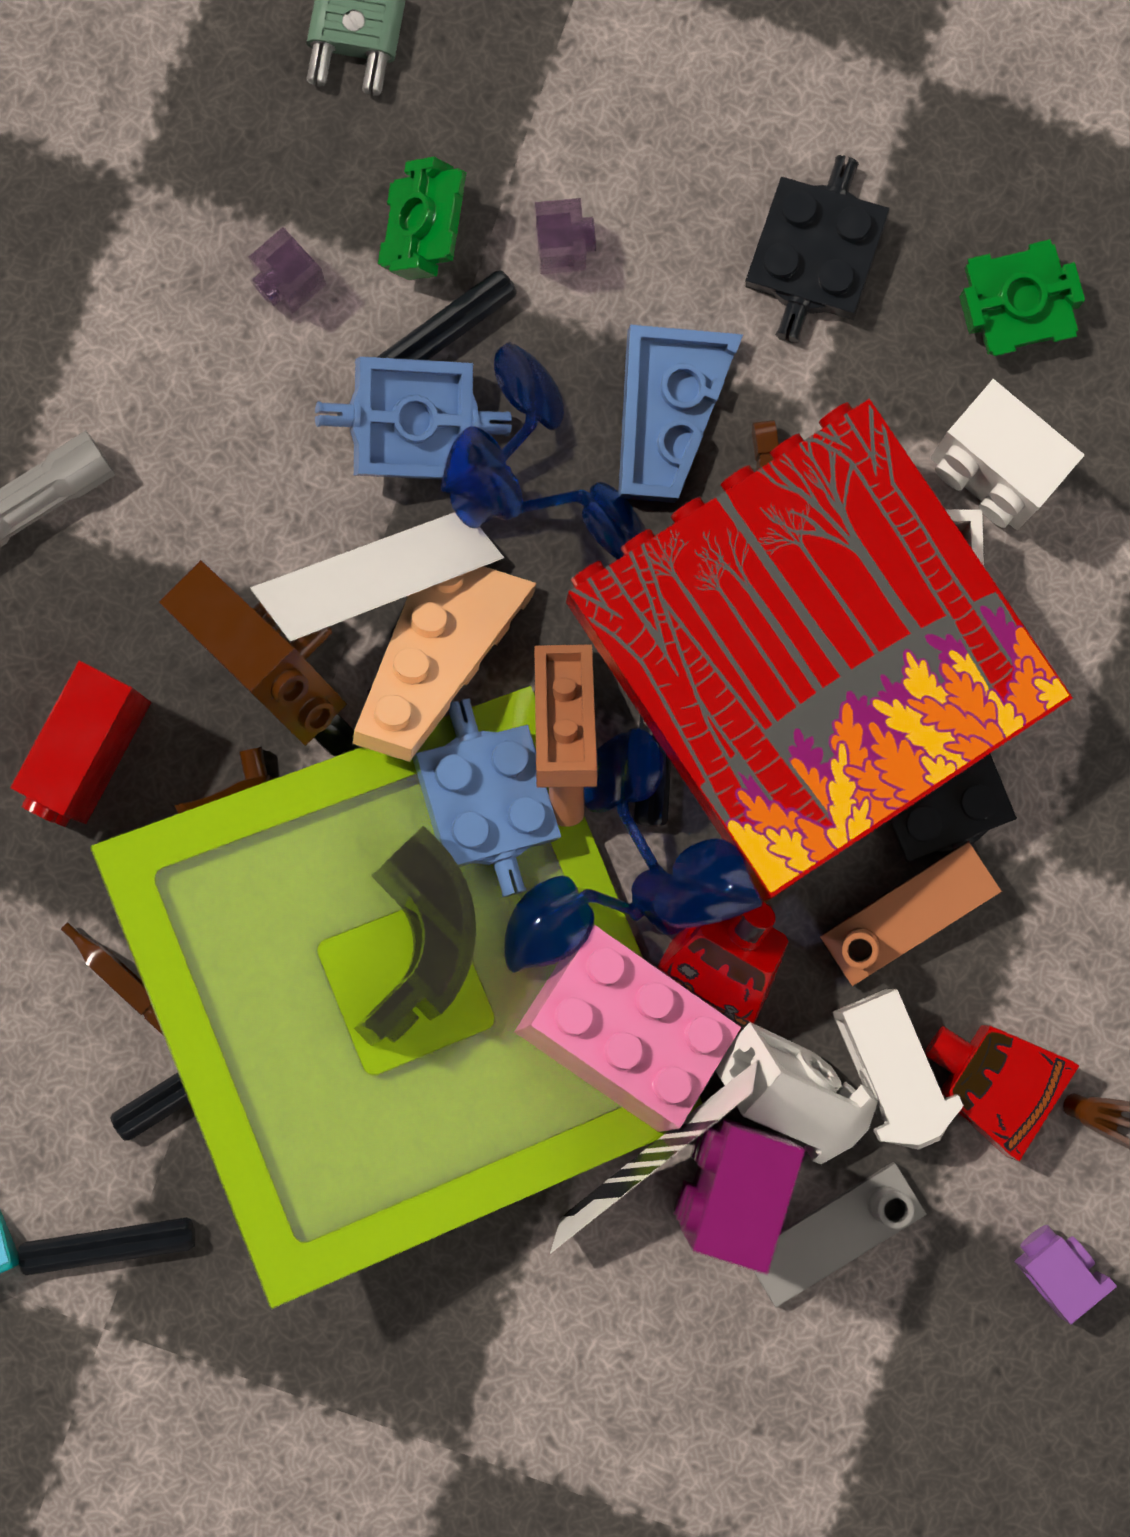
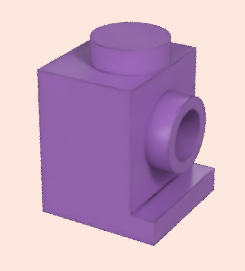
[1014,1225,1117,1325]

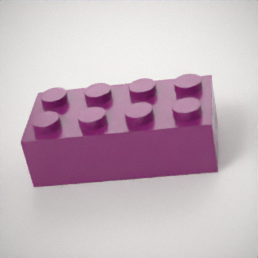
[673,1117,805,1274]

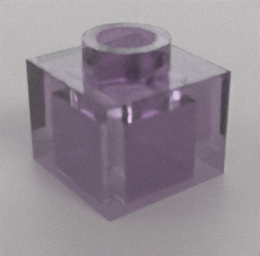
[535,198,596,275]
[248,227,326,314]

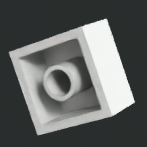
[930,379,1084,531]

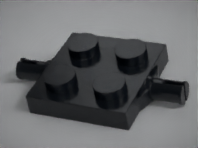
[745,155,890,343]
[890,754,1017,862]

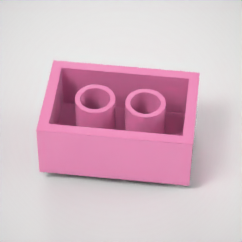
[514,925,741,1132]

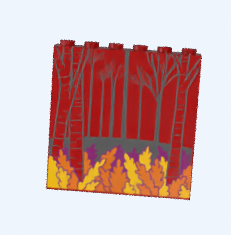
[566,398,1073,901]

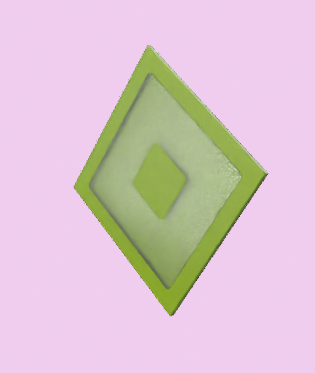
[90,686,703,1309]

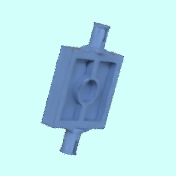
[315,357,512,480]
[413,699,561,898]

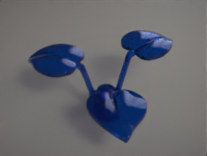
[441,341,642,560]
[504,728,762,973]

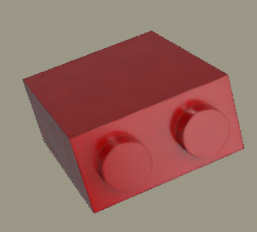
[10,660,152,828]

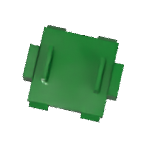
[378,156,467,280]
[959,239,1085,356]

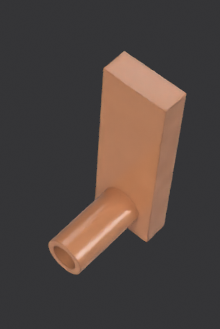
[534,645,597,827]
[820,842,1002,986]

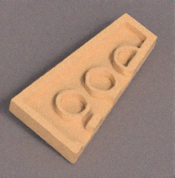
[353,566,536,762]

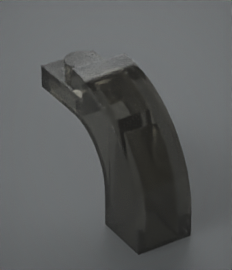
[354,825,476,1046]

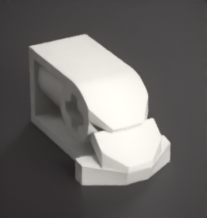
[832,989,963,1150]
[715,1022,878,1164]

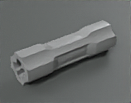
[0,431,115,548]

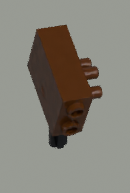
[159,560,354,756]

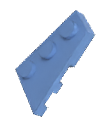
[618,325,743,503]

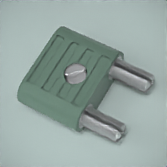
[306,0,406,96]

